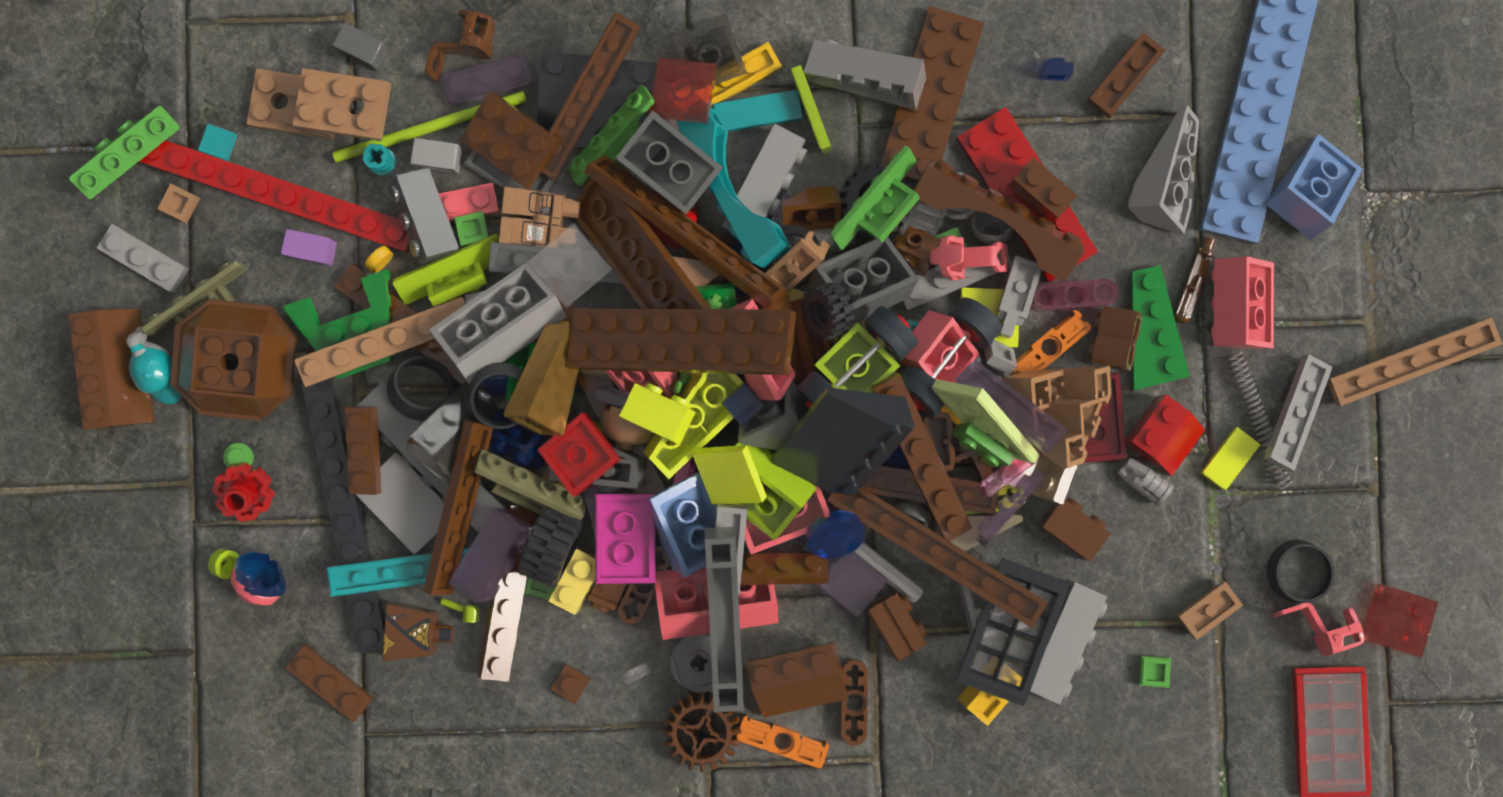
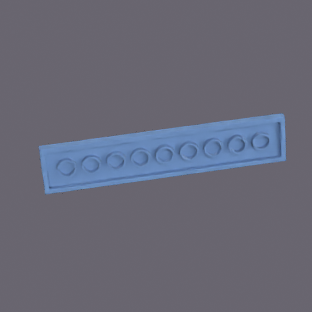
[1199,0,1318,245]

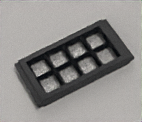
[956,557,1070,707]

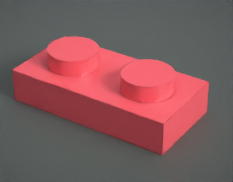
[439,182,500,223]

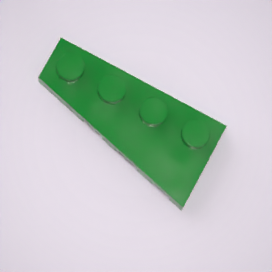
[1130,265,1190,391]

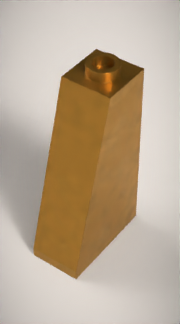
[504,321,578,436]

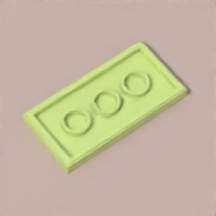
[932,379,1040,463]

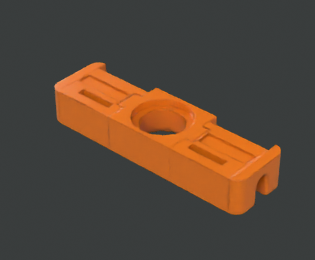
[1011,310,1091,375]
[737,714,829,768]

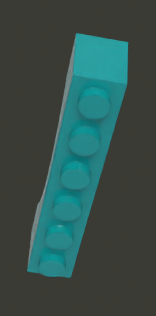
[676,102,792,268]

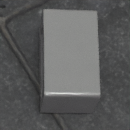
[410,138,462,174]

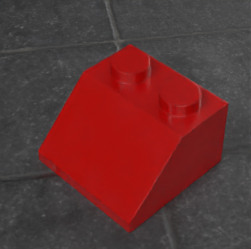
[1126,394,1205,476]

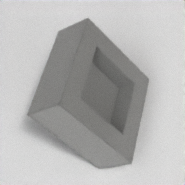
[984,340,1017,375]

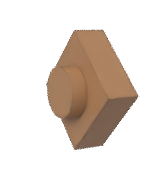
[158,183,200,223]

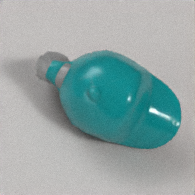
[126,327,182,404]

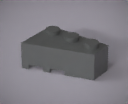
[549,423,646,488]

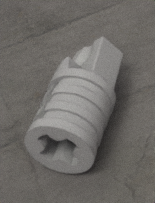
[1118,458,1174,506]

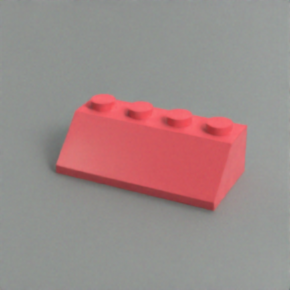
[655,566,779,640]

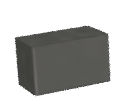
[332,22,389,71]

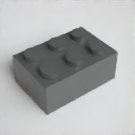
[807,237,919,323]

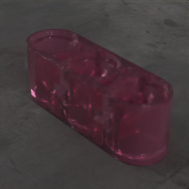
[1031,279,1118,313]

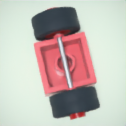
[898,297,1002,418]

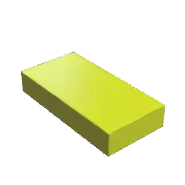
[1200,427,1260,490]

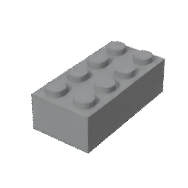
[429,262,567,384]

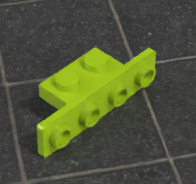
[393,234,499,307]

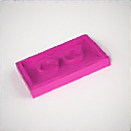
[595,494,656,584]

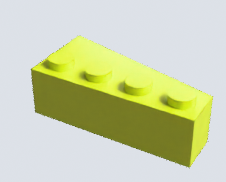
[643,373,756,479]

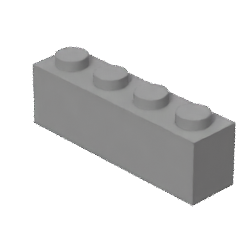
[721,124,807,237]
[1030,580,1108,705]

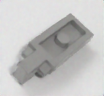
[997,255,1042,339]

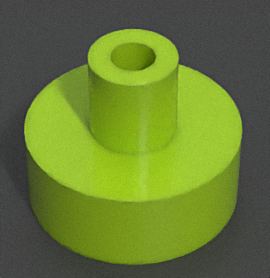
[208,548,240,579]

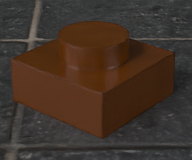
[551,663,592,705]

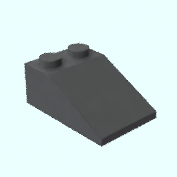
[615,110,723,214]

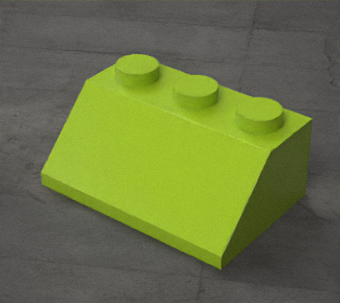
[729,442,817,541]

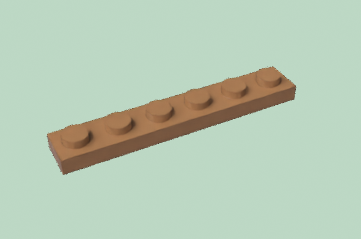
[294,297,465,387]
[1327,317,1503,406]

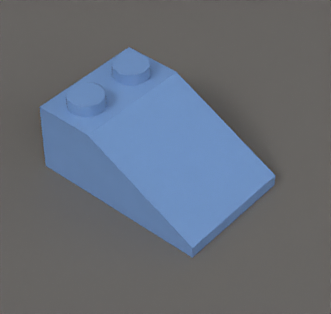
[1266,134,1363,240]
[648,471,716,578]

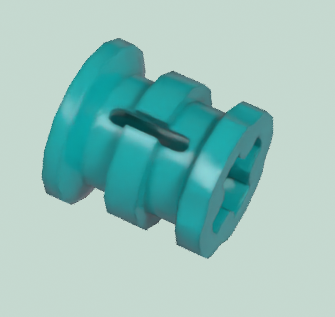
[363,143,396,176]

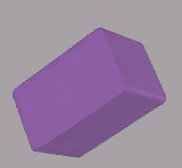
[281,229,337,266]

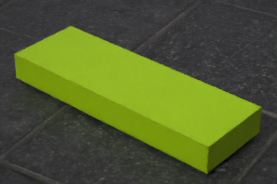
[791,65,833,154]

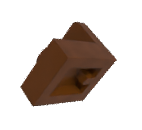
[587,582,627,613]

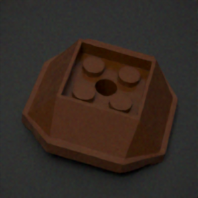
[170,299,297,421]

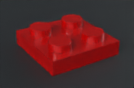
[537,412,622,497]

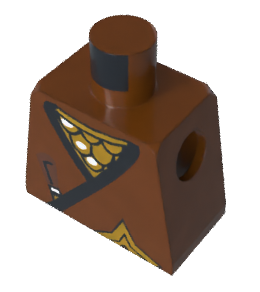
[383,602,454,661]

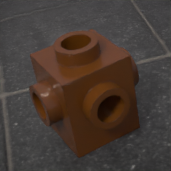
[893,225,940,277]

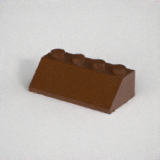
[68,309,155,431]

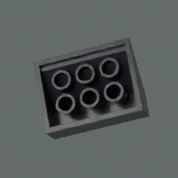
[537,51,660,149]
[770,387,915,496]

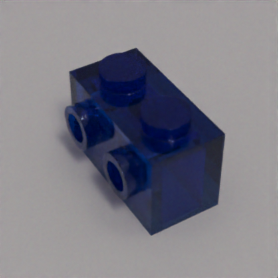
[489,408,550,470]

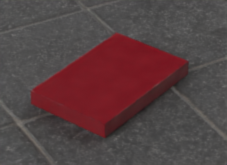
[1084,373,1127,463]

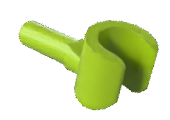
[440,598,480,623]

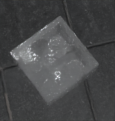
[528,224,612,308]

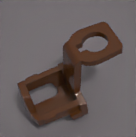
[424,10,495,81]

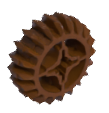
[662,692,742,772]

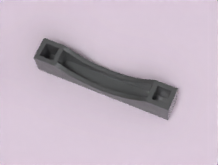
[705,527,744,712]

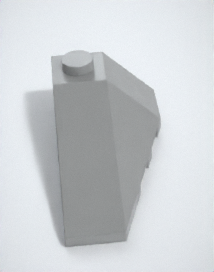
[1128,104,1199,234]

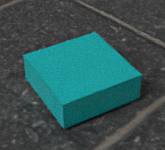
[198,124,238,161]

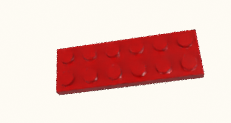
[956,107,1098,283]

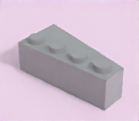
[804,39,926,110]

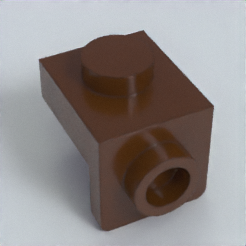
[954,446,996,482]

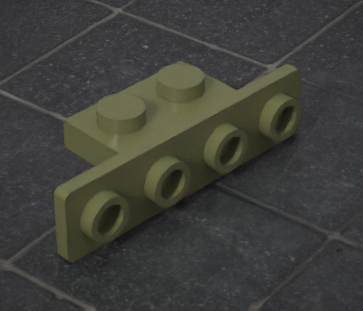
[141,261,248,336]
[474,450,587,520]

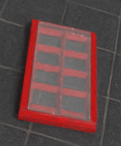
[1292,666,1372,797]

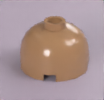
[601,400,655,450]

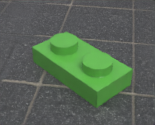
[951,422,1015,468]

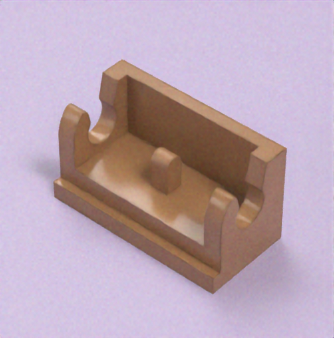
[765,231,830,293]

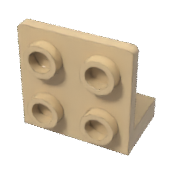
[998,448,1077,504]

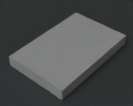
[356,452,444,555]

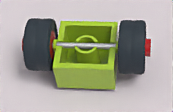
[797,305,918,409]

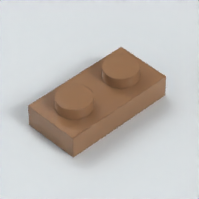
[1176,581,1243,640]

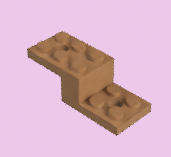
[246,68,392,141]

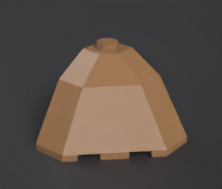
[1000,366,1111,469]

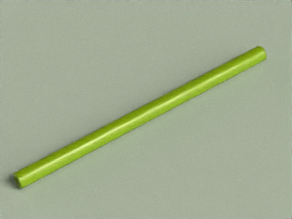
[332,91,527,163]

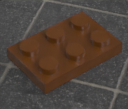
[460,91,560,189]

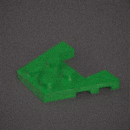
[283,269,394,379]

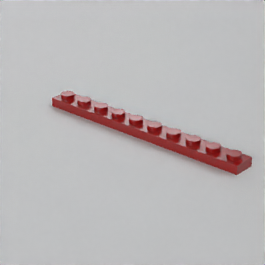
[139,140,410,253]

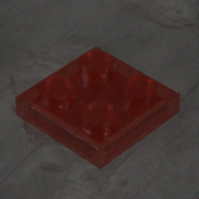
[649,58,717,124]
[1363,584,1438,658]

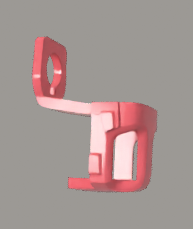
[930,235,1008,281]
[1273,603,1364,656]

